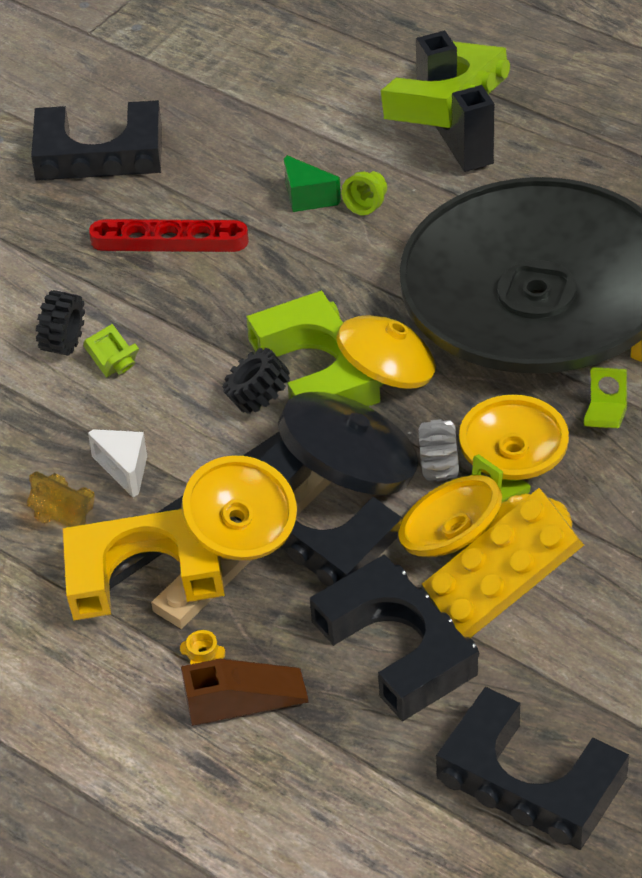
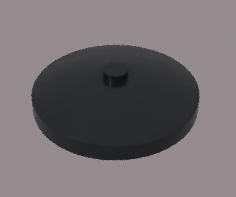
[278,392,418,495]

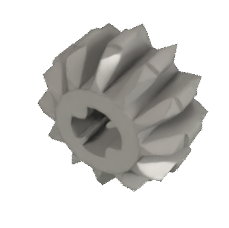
[419,419,459,482]

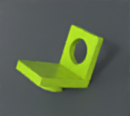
[584,367,627,428]
[472,454,531,502]

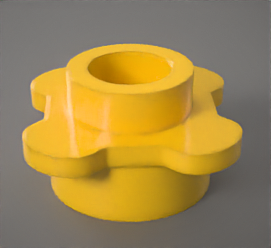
[180,630,225,664]

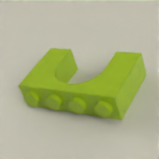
[381,41,510,128]
[246,290,383,407]

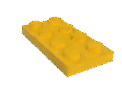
[422,488,584,638]

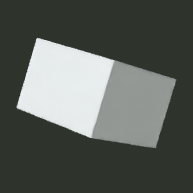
[88,429,147,497]

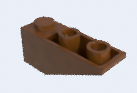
[181,658,308,726]

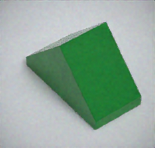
[284,155,341,212]

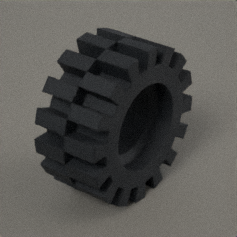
[36,290,85,356]
[222,348,290,414]

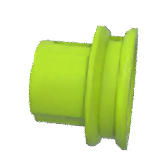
[341,171,388,215]

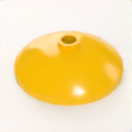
[337,315,436,389]
[459,395,569,480]
[182,455,297,560]
[398,475,502,557]

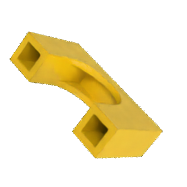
[63,509,225,621]

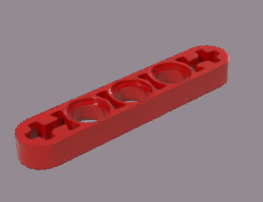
[89,219,249,252]

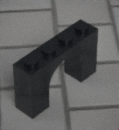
[416,30,495,172]
[31,100,162,181]
[235,438,402,587]
[310,554,479,722]
[436,686,629,850]

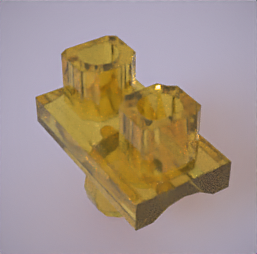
[27,471,95,527]

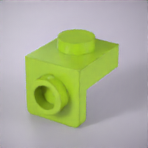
[83,324,139,378]

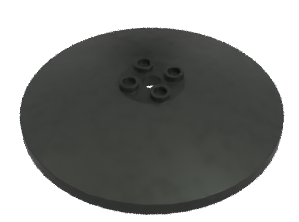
[400,177,642,374]

